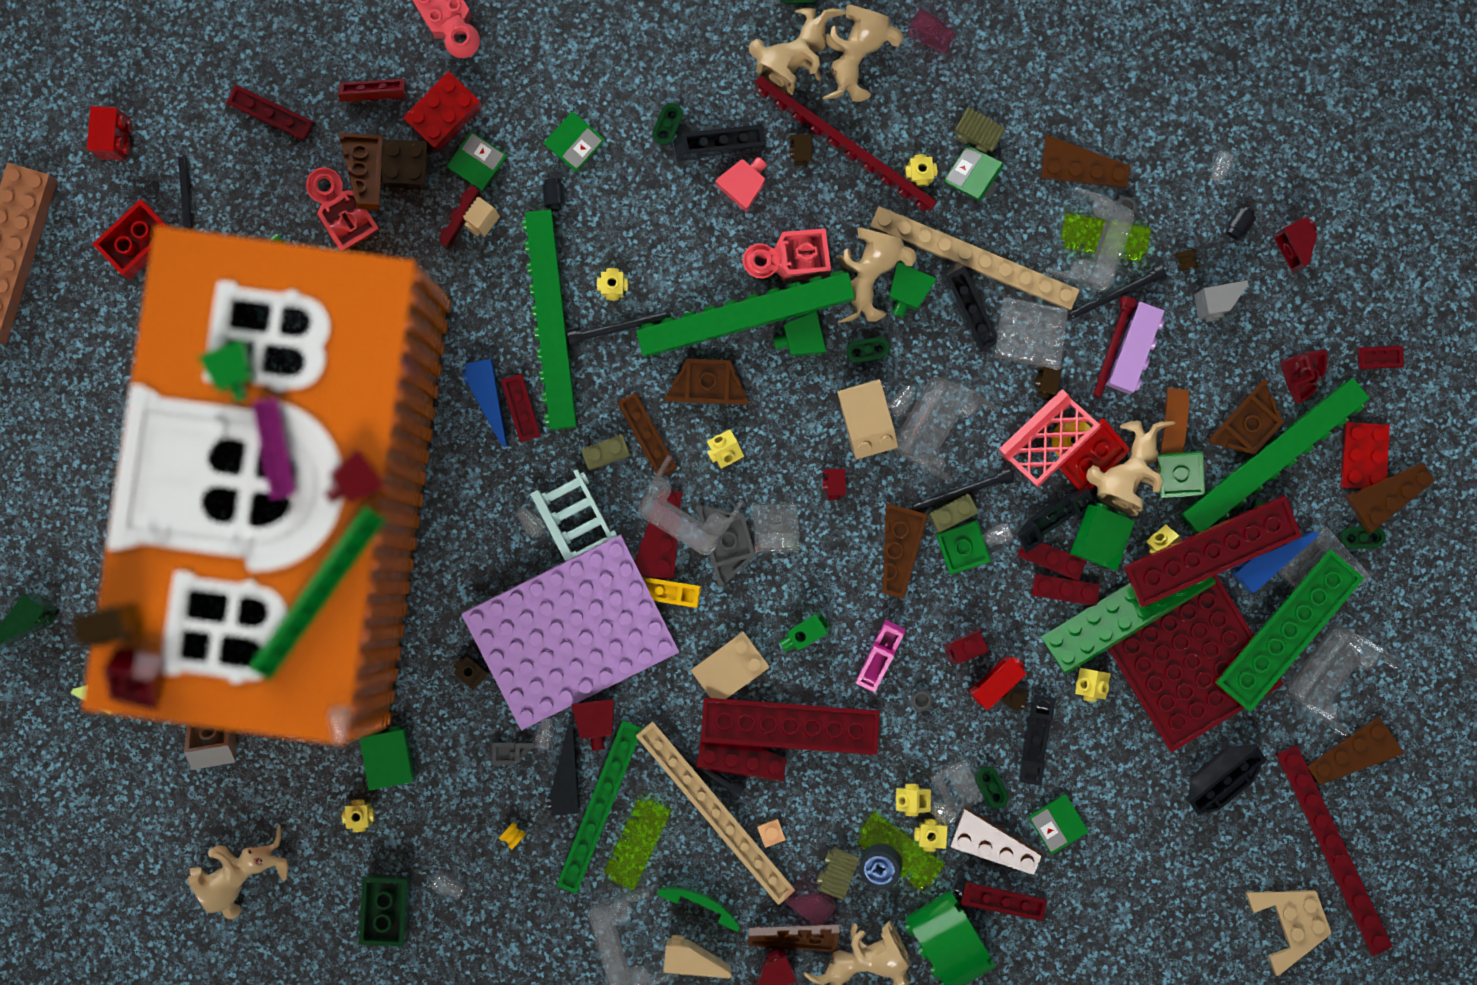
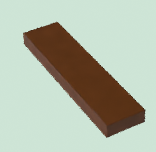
[617,392,678,479]

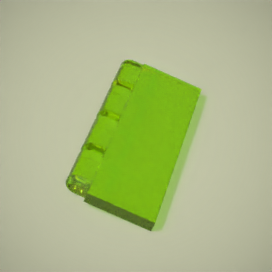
[1061,213,1151,262]
[604,799,672,891]
[857,811,945,891]

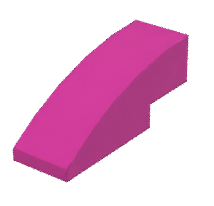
[855,619,905,693]

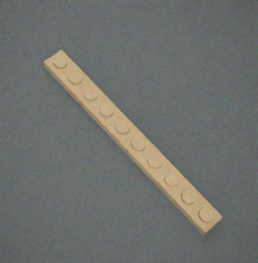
[870,206,1079,311]
[636,721,795,905]

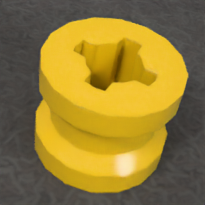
[499,822,527,850]

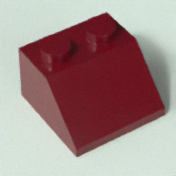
[1272,216,1318,274]
[103,646,166,711]
[754,948,797,985]

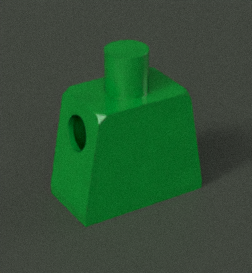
[888,262,937,318]
[773,311,826,357]
[197,339,255,402]
[779,611,831,652]

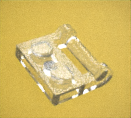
[930,759,984,817]

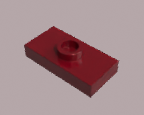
[1357,346,1404,370]

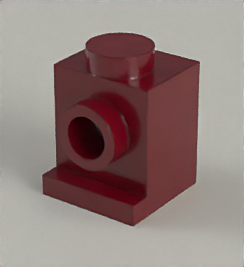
[822,469,846,501]

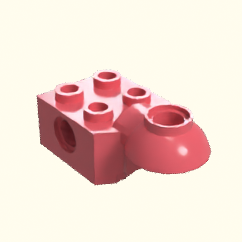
[413,0,480,58]
[306,168,379,251]
[743,229,831,282]

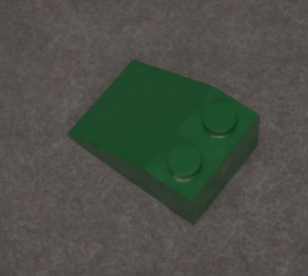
[0,594,59,650]

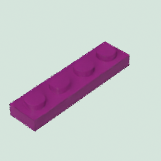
[252,398,297,499]

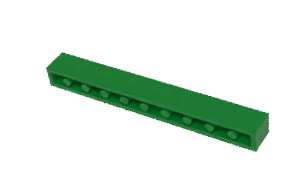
[522,209,578,431]
[636,270,856,358]
[1179,378,1370,535]

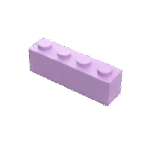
[1106,302,1165,394]

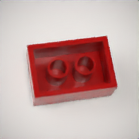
[403,71,483,153]
[92,199,171,279]

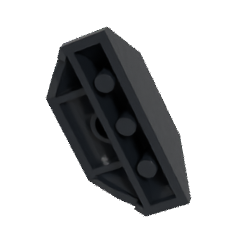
[1187,744,1266,816]

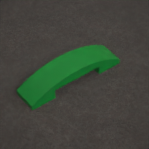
[657,886,740,932]

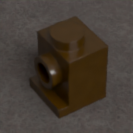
[789,134,812,168]
[1034,365,1062,400]
[453,656,489,690]
[998,685,1029,713]

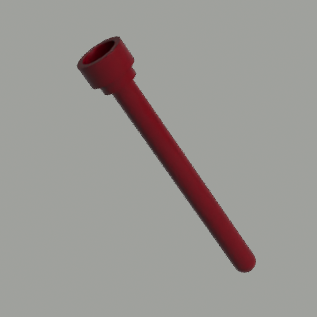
[1093,296,1138,398]

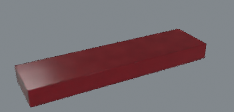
[226,84,315,142]
[961,882,1047,921]

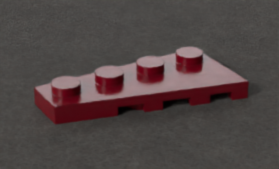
[635,490,682,579]
[696,737,787,782]

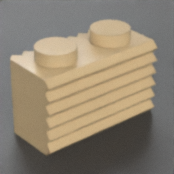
[463,197,500,237]

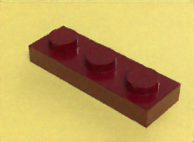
[338,78,406,103]
[439,186,481,250]
[501,374,541,443]
[1017,543,1087,581]
[1031,574,1100,606]

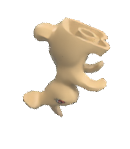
[822,4,903,102]
[749,8,846,97]
[837,228,917,323]
[1086,421,1175,516]
[188,825,289,919]
[803,920,910,985]

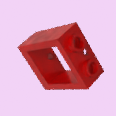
[967,656,1027,710]

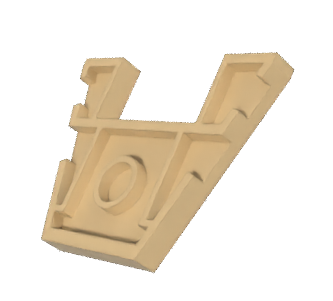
[1245,890,1332,976]

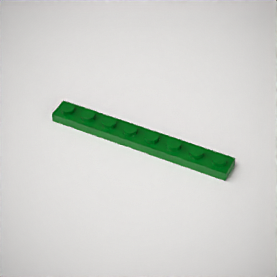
[249,506,386,681]
[556,720,643,894]

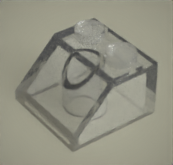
[753,503,799,553]

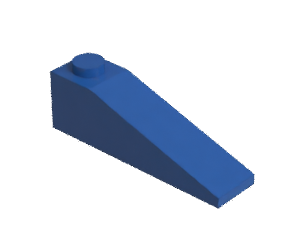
[462,359,508,447]
[1231,532,1319,593]

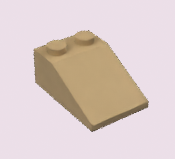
[837,379,898,460]
[690,631,769,699]
[664,935,731,978]

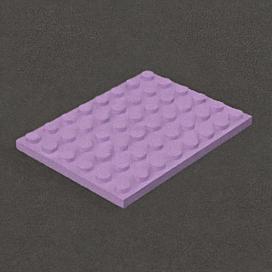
[461,534,679,730]

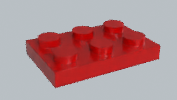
[1059,418,1130,490]
[1340,422,1390,489]

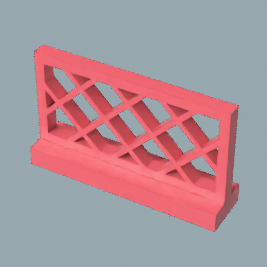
[999,389,1101,488]

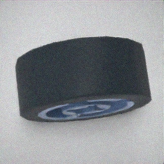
[859,844,903,889]

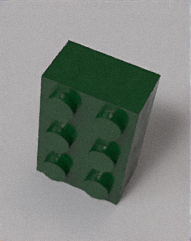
[358,873,411,947]

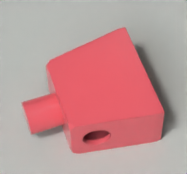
[715,157,767,212]

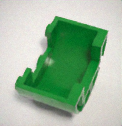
[904,890,996,985]

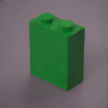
[1070,503,1135,571]
[360,725,416,790]

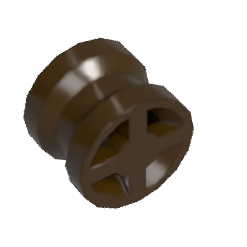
[1175,249,1200,272]

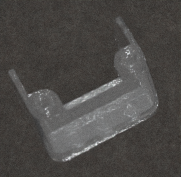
[1046,187,1134,292]
[893,377,995,483]
[638,455,744,555]
[1287,626,1399,736]
[588,887,674,985]

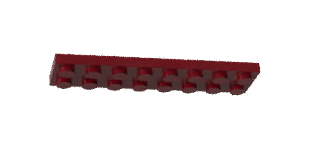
[1123,496,1302,608]
[700,698,879,756]

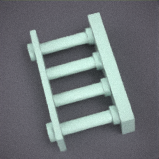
[530,470,617,561]

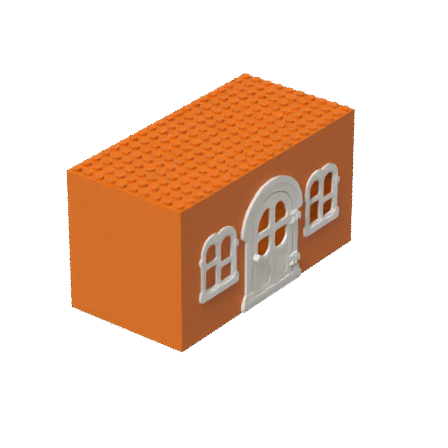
[82,226,451,745]

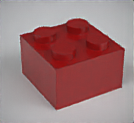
[87,106,132,161]

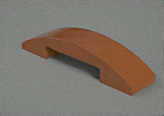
[1155,387,1189,473]

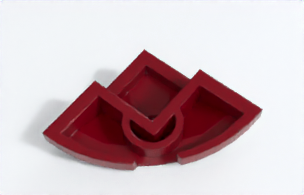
[1280,349,1327,404]

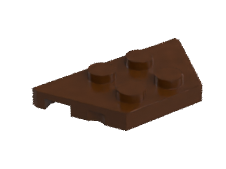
[665,358,749,405]
[1207,378,1284,455]

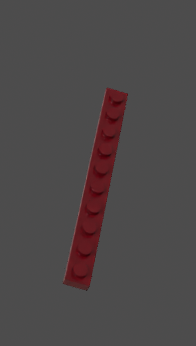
[755,76,937,213]
[1275,745,1393,956]

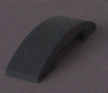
[1017,488,1096,553]
[1019,694,1056,786]

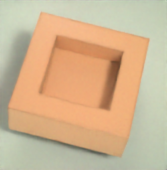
[757,818,786,848]

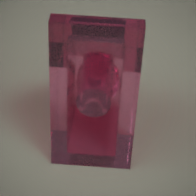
[907,8,955,55]
[784,891,836,925]

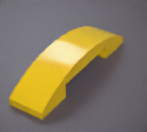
[642,577,701,608]

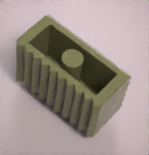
[953,107,1006,155]
[581,434,631,470]
[928,494,978,533]
[816,847,860,900]

